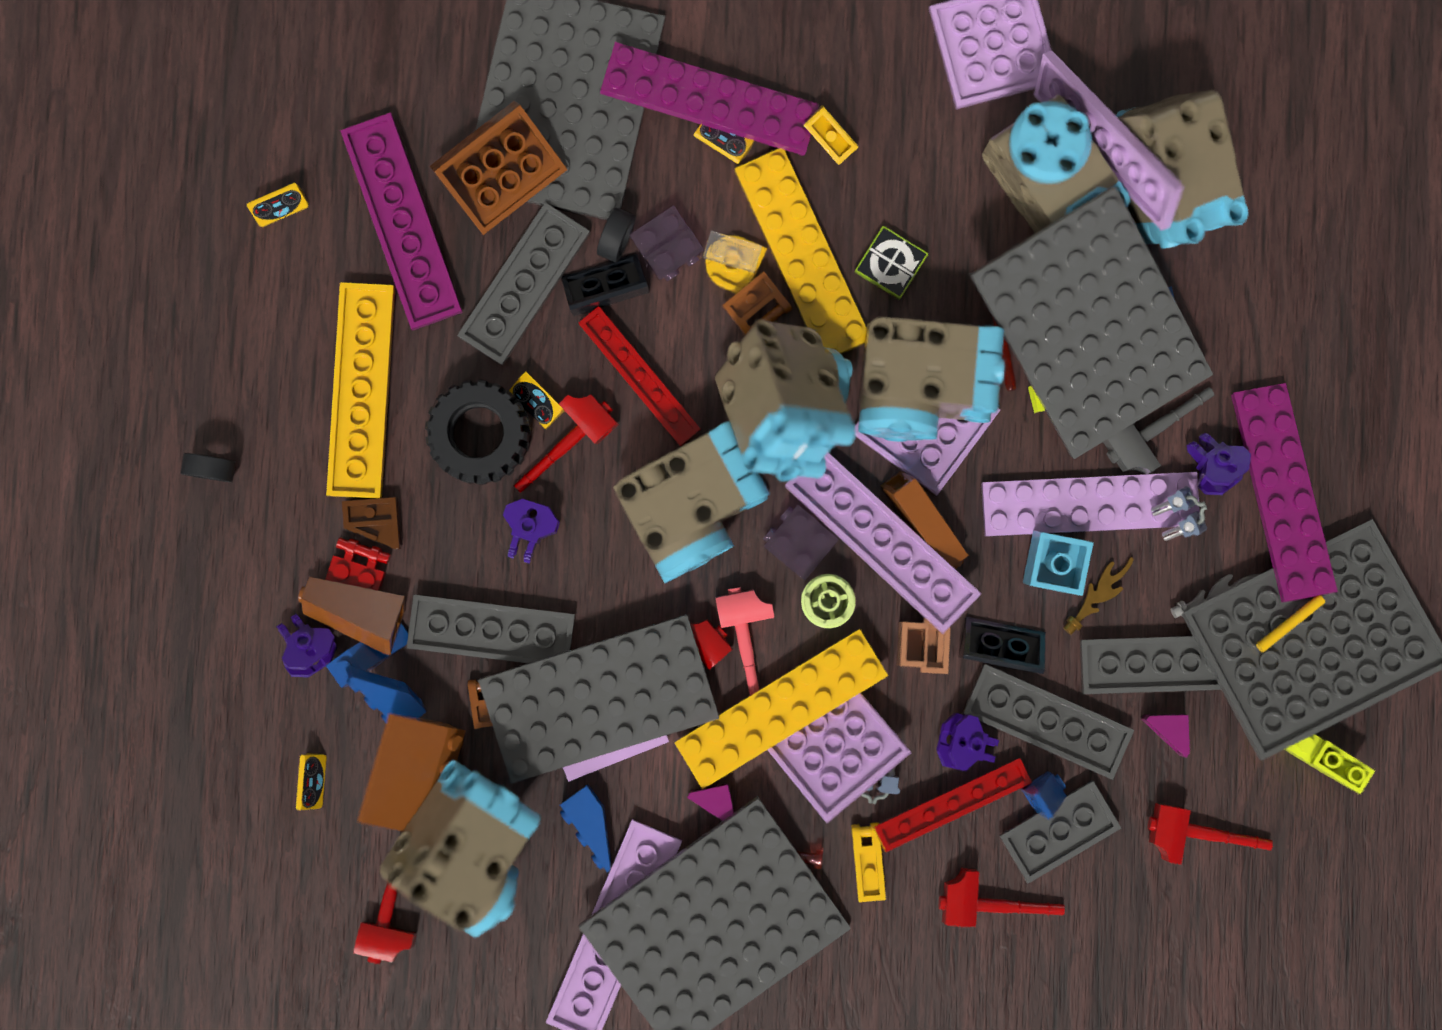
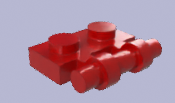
[325,538,391,591]

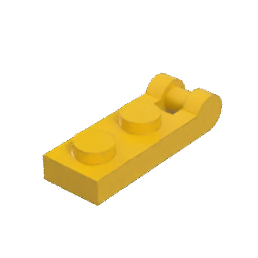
[851,823,886,902]

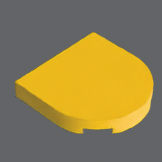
[705,235,767,294]

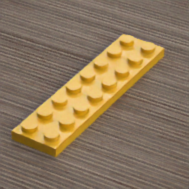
[735,148,867,354]
[326,282,395,499]
[674,629,888,789]

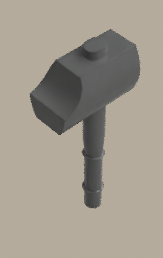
[1103,387,1214,475]

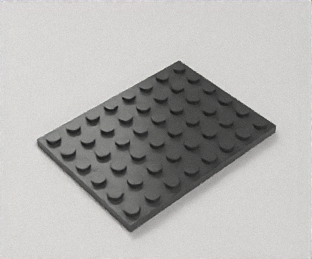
[476,0,665,220]
[970,187,1213,459]
[1182,519,1442,761]
[578,797,851,1030]

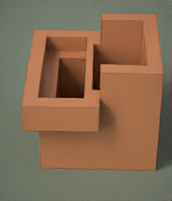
[896,618,950,674]

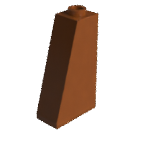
[880,470,969,569]
[298,577,405,655]

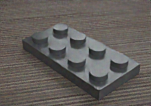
[999,780,1121,884]

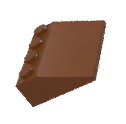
[429,101,568,235]
[357,713,466,831]

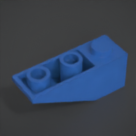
[345,666,427,722]
[560,784,612,872]

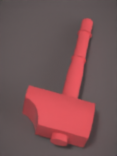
[715,587,774,697]

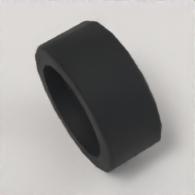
[597,208,636,262]
[180,453,236,482]

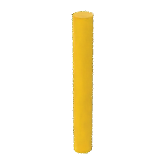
[1256,595,1325,653]

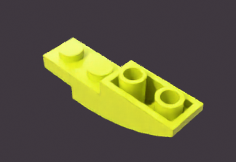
[1284,734,1375,794]

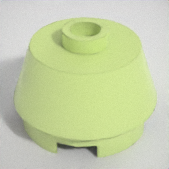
[801,574,856,628]

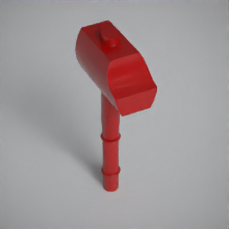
[514,395,619,493]
[689,619,733,670]
[1147,803,1273,864]
[354,837,417,964]
[938,868,1065,927]

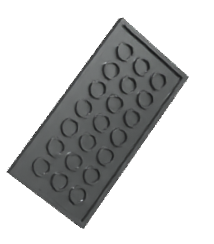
[478,614,719,783]

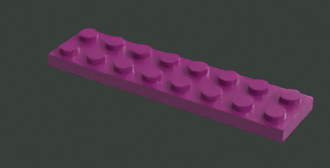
[600,42,819,156]
[340,113,463,330]
[1231,383,1338,603]

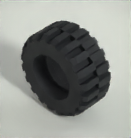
[425,379,532,485]

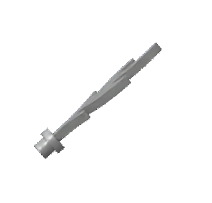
[1171,574,1260,618]

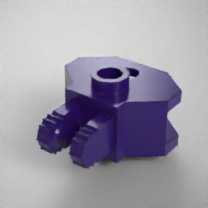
[1187,433,1251,495]
[503,499,560,563]
[276,614,337,677]
[936,713,999,771]

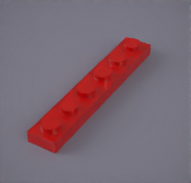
[578,306,701,447]
[873,758,1032,852]

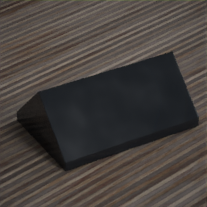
[561,253,649,316]
[958,617,1046,674]

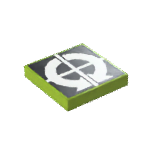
[855,226,928,300]

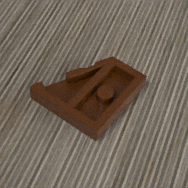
[342,497,401,549]

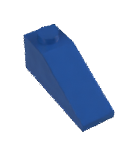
[326,623,408,688]
[1020,771,1067,820]

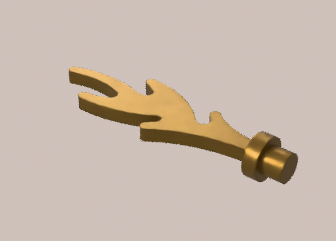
[1063,557,1134,635]

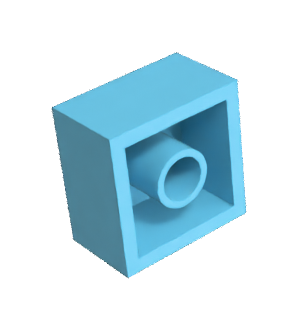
[1023,530,1094,596]

